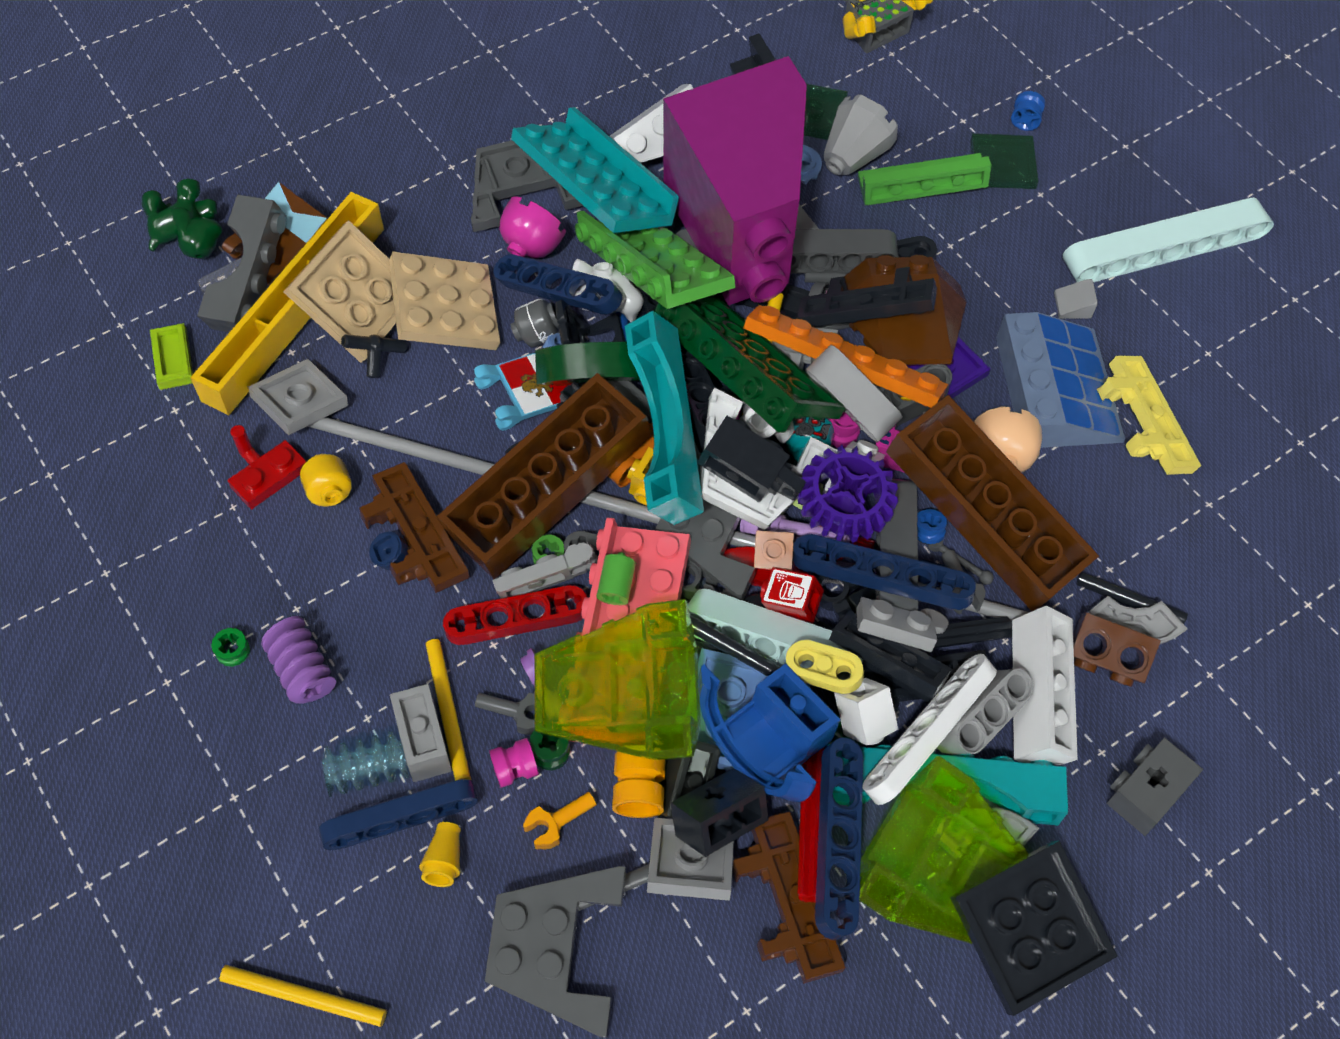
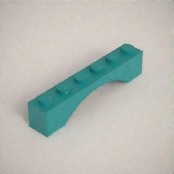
[625,311,704,525]
[827,744,1068,826]

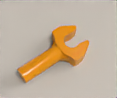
[523,792,596,849]

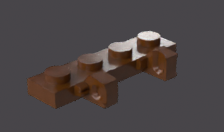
[359,462,469,593]
[732,811,845,984]

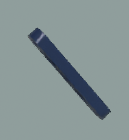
[493,254,622,314]
[793,534,976,610]
[815,738,863,940]

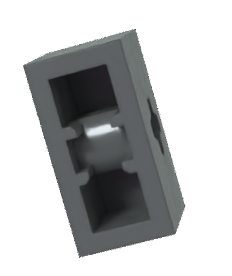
[1107,738,1204,836]

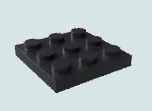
[950,841,1118,1016]

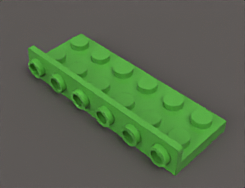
[575,211,735,309]

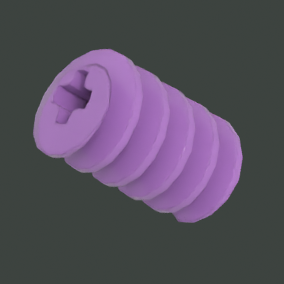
[261,616,336,704]

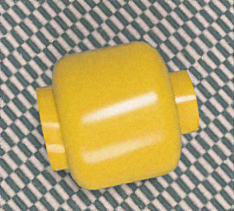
[300,454,352,507]

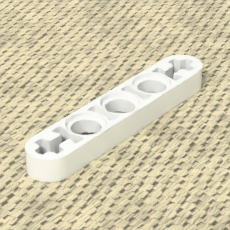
[863,654,997,805]

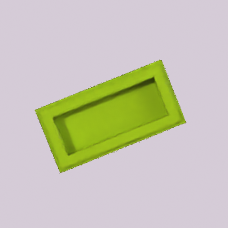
[150,323,193,390]

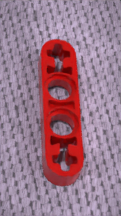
[443,585,587,645]

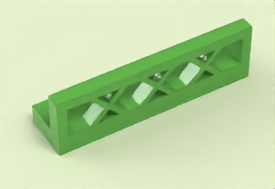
[858,153,991,206]

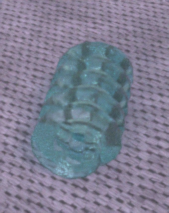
[322,731,410,797]

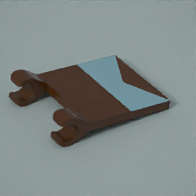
[222,182,328,286]

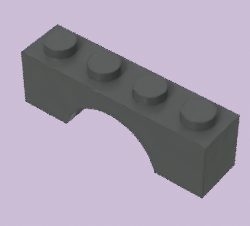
[197,194,286,332]

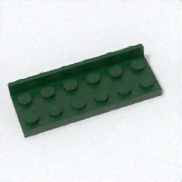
[654,295,846,433]

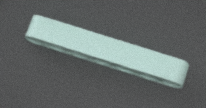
[1062,197,1274,282]

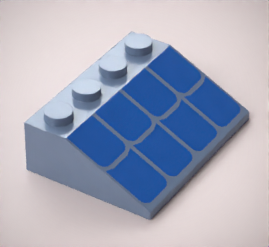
[996,312,1125,448]

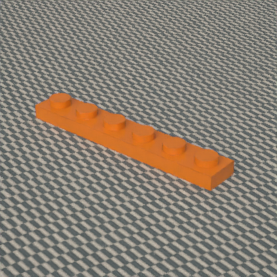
[743,305,948,408]

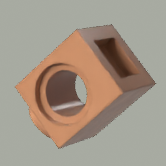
[754,530,794,571]

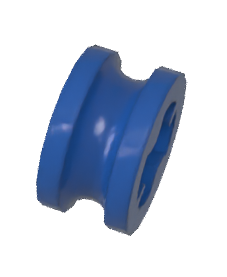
[917,509,947,544]

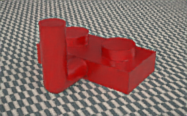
[227,425,307,510]

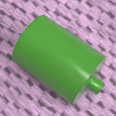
[596,552,636,605]

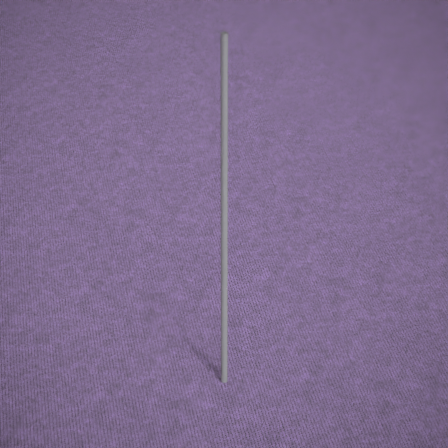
[307,417,1030,621]

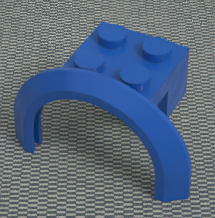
[698,663,841,802]

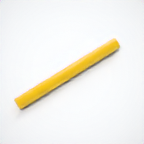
[425,639,471,781]
[219,965,387,1027]

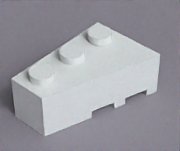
[609,84,693,163]

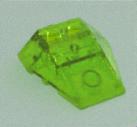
[535,599,701,760]
[859,756,1029,944]

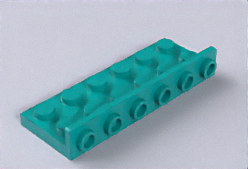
[511,107,679,233]

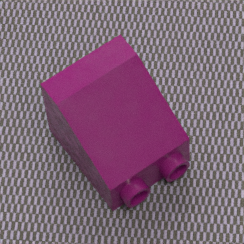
[663,56,807,306]

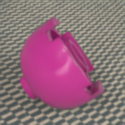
[499,196,566,258]

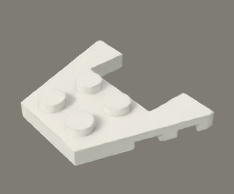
[700,388,837,530]

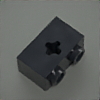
[671,768,768,857]

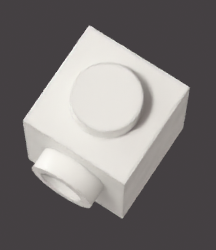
[834,678,898,746]

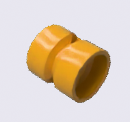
[612,747,665,818]

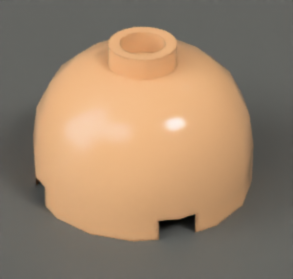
[974,407,1042,473]

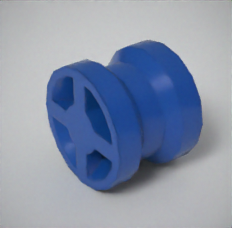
[1011,91,1045,131]

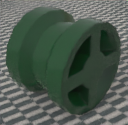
[530,723,570,770]

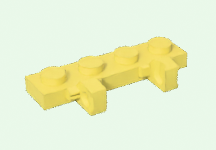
[1097,356,1201,475]

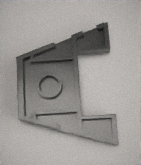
[471,141,583,232]
[655,500,786,600]
[485,866,626,1038]

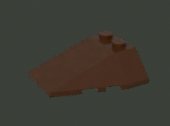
[844,255,966,365]

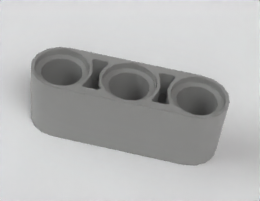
[805,345,903,443]
[937,668,1033,754]

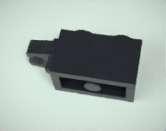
[697,415,806,502]

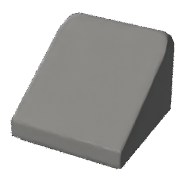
[1054,279,1097,319]

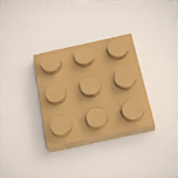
[283,220,396,363]
[389,251,500,350]

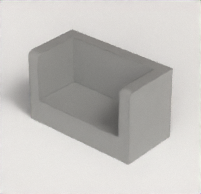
[390,684,452,782]

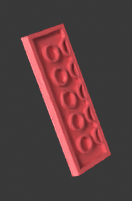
[558,518,691,749]

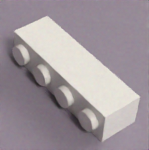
[1012,606,1078,766]

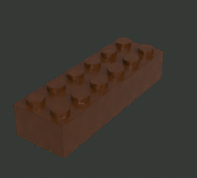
[437,373,652,579]
[886,395,1099,611]

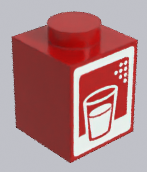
[760,567,824,624]

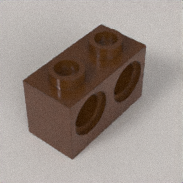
[1073,612,1161,687]

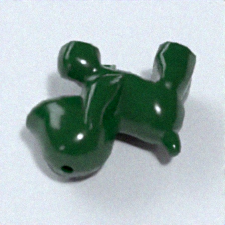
[141,179,222,259]

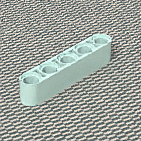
[682,589,863,680]

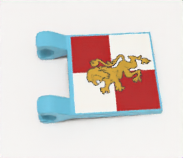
[474,353,578,431]

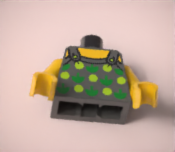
[843,0,933,54]

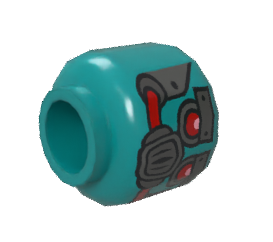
[786,416,834,462]

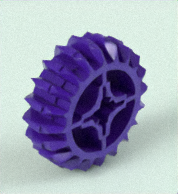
[797,445,898,544]

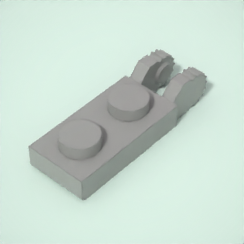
[493,542,597,598]

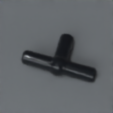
[341,334,407,378]

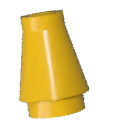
[419,822,461,887]

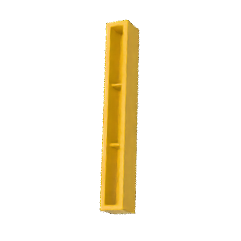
[190,192,384,415]

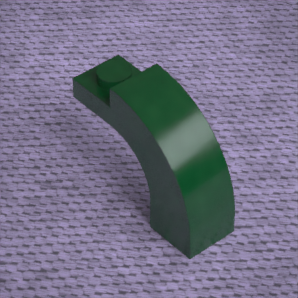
[535,342,641,386]

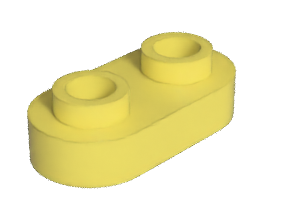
[786,640,864,694]

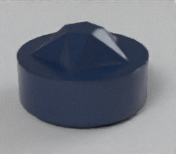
[369,532,408,570]

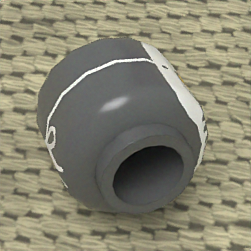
[510,299,559,348]

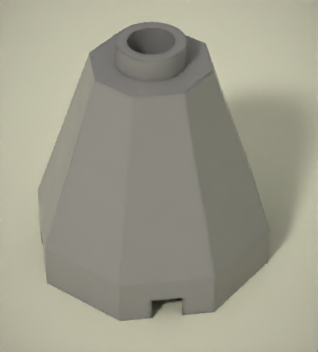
[824,95,898,175]

